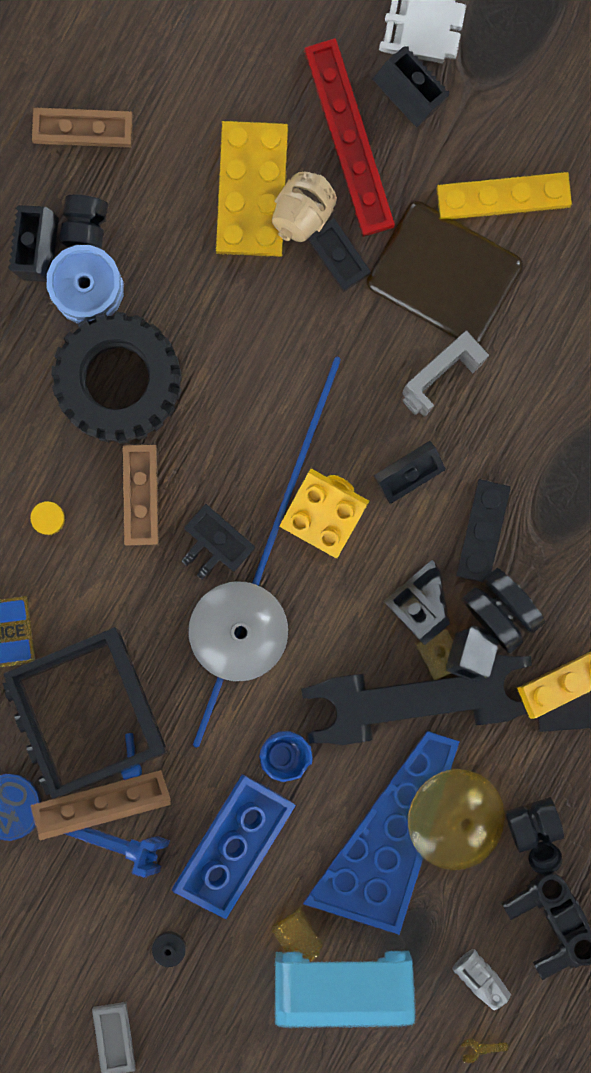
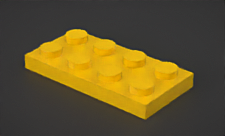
[216,121,288,257]

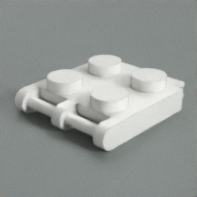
[379,0,466,63]

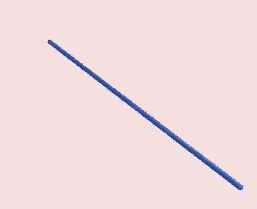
[193,357,341,748]

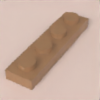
[31,770,171,840]

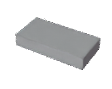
[92,1002,136,1073]

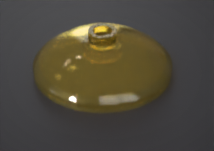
[408,769,505,870]

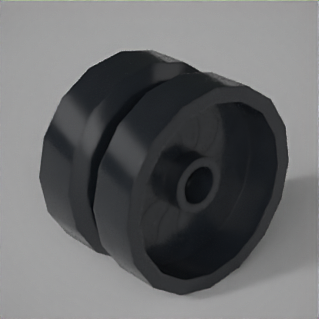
[461,568,546,654]

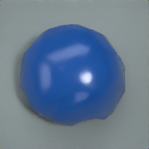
[259,731,313,782]

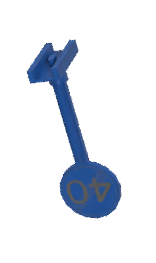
[0,774,170,878]

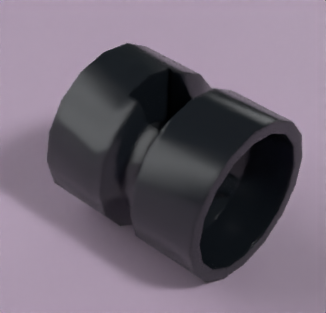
[59,194,108,249]
[505,797,564,853]

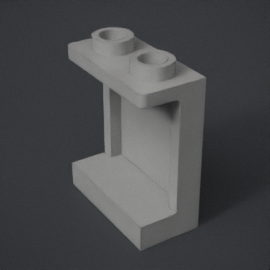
[402,330,489,417]

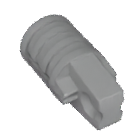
[452,949,511,1011]

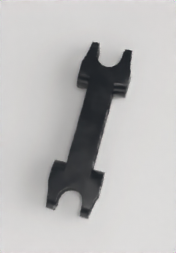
[301,654,532,745]

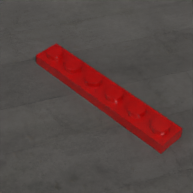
[304,38,395,237]

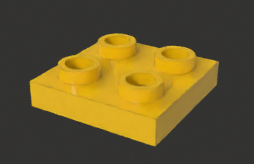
[279,469,369,559]

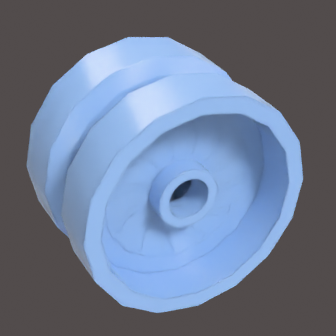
[47,245,124,324]

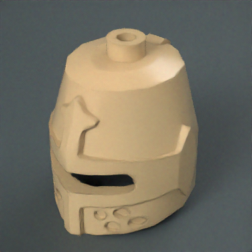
[272,172,337,242]

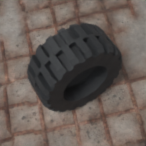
[51,312,182,444]

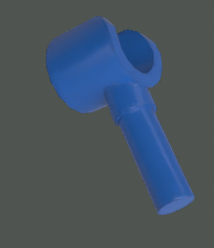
[121,733,142,780]

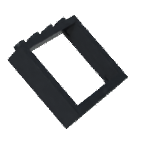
[3,627,169,799]

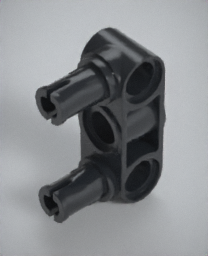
[501,872,591,980]

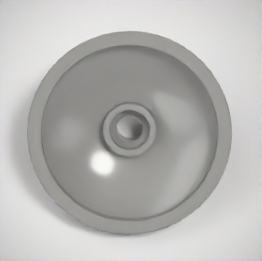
[189,582,288,681]

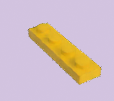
[437,172,572,219]

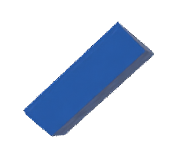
[171,774,296,919]

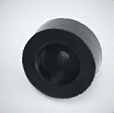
[152,931,186,967]

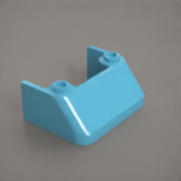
[275,951,415,1027]

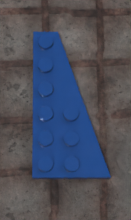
[303,731,459,934]

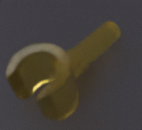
[461,1039,508,1063]

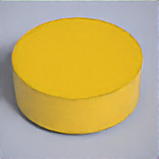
[30,501,65,535]

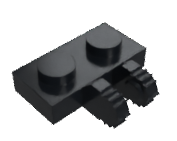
[181,504,256,580]

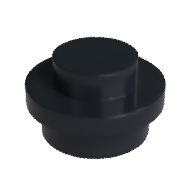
[528,842,563,874]

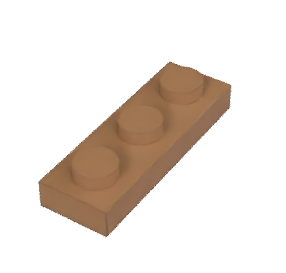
[32,108,133,148]
[123,445,159,546]

